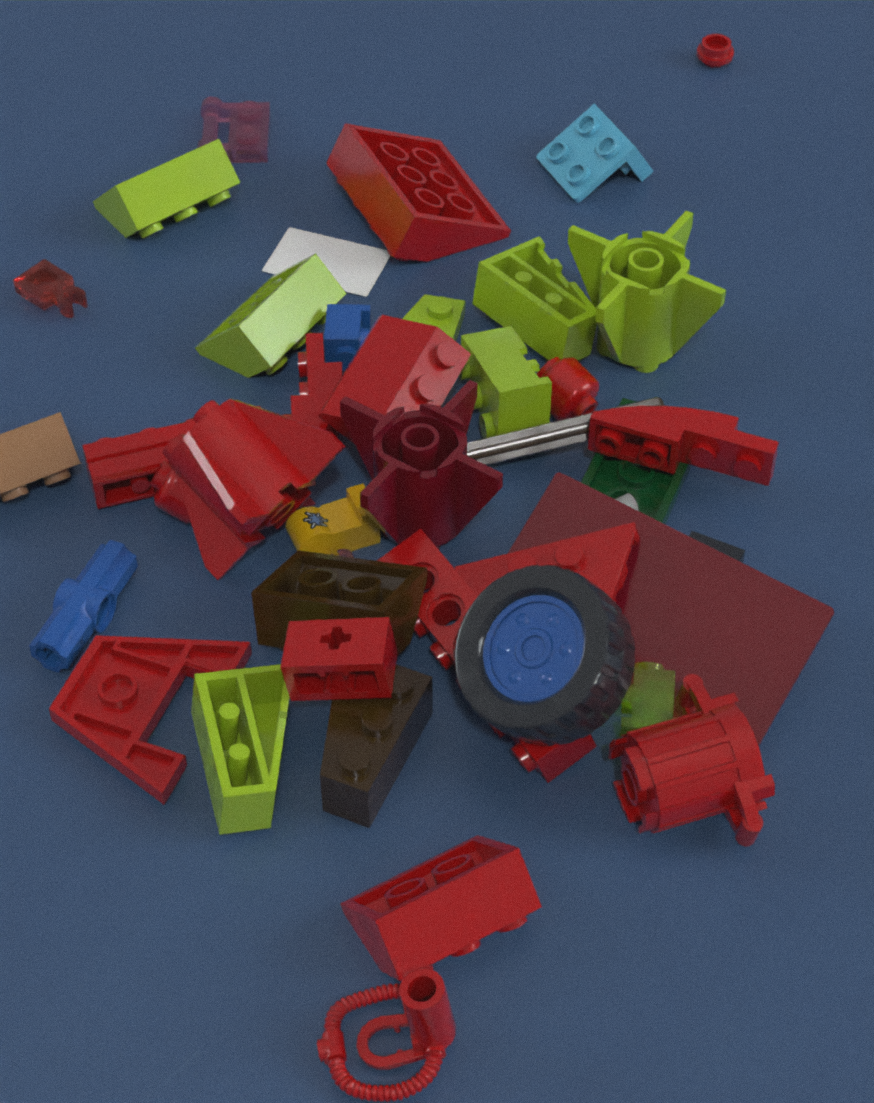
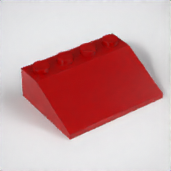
[326,123,511,262]

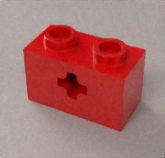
[280,617,398,701]

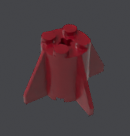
[340,380,503,549]

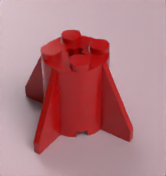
[163,399,346,580]

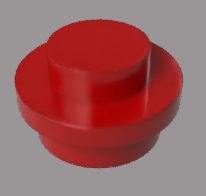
[697,34,734,68]

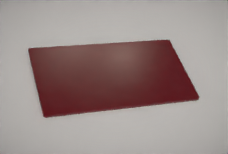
[508,472,834,746]

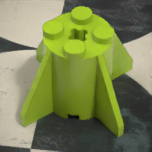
[568,210,726,373]

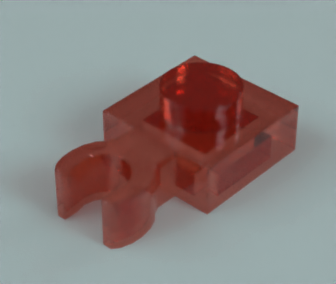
[13,259,88,318]

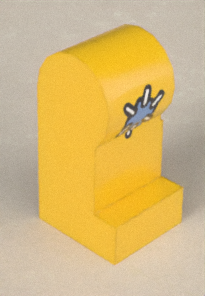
[285,483,380,555]

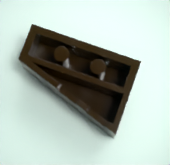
[320,664,433,828]

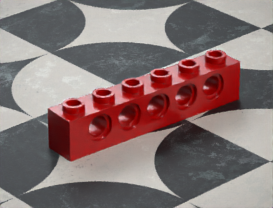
[377,529,597,783]

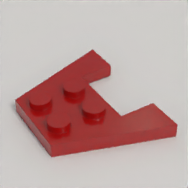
[49,635,252,805]

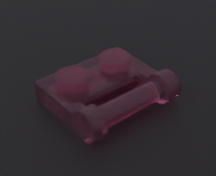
[197,97,271,163]

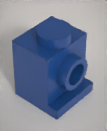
[324,304,371,371]

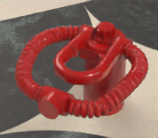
[317,968,456,1102]

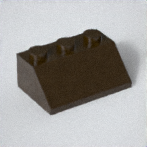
[251,550,428,657]

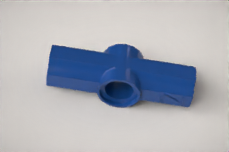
[29,540,138,673]

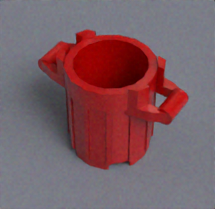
[609,674,775,847]

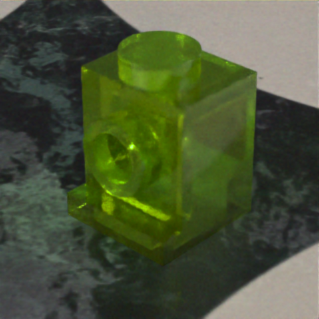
[619,662,675,737]

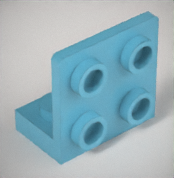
[536,104,654,203]

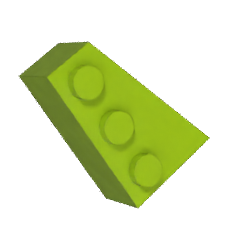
[472,236,597,361]
[458,326,552,438]
[191,664,290,835]

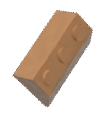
[0,412,81,502]

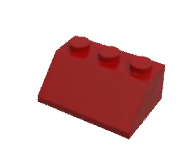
[318,315,471,443]
[340,835,542,981]

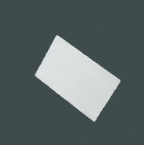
[262,227,391,297]

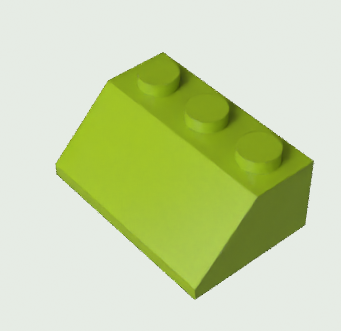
[93,139,240,239]
[195,253,347,378]

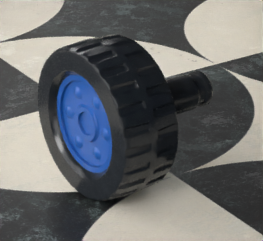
[454,565,635,746]

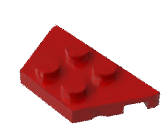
[455,522,640,603]

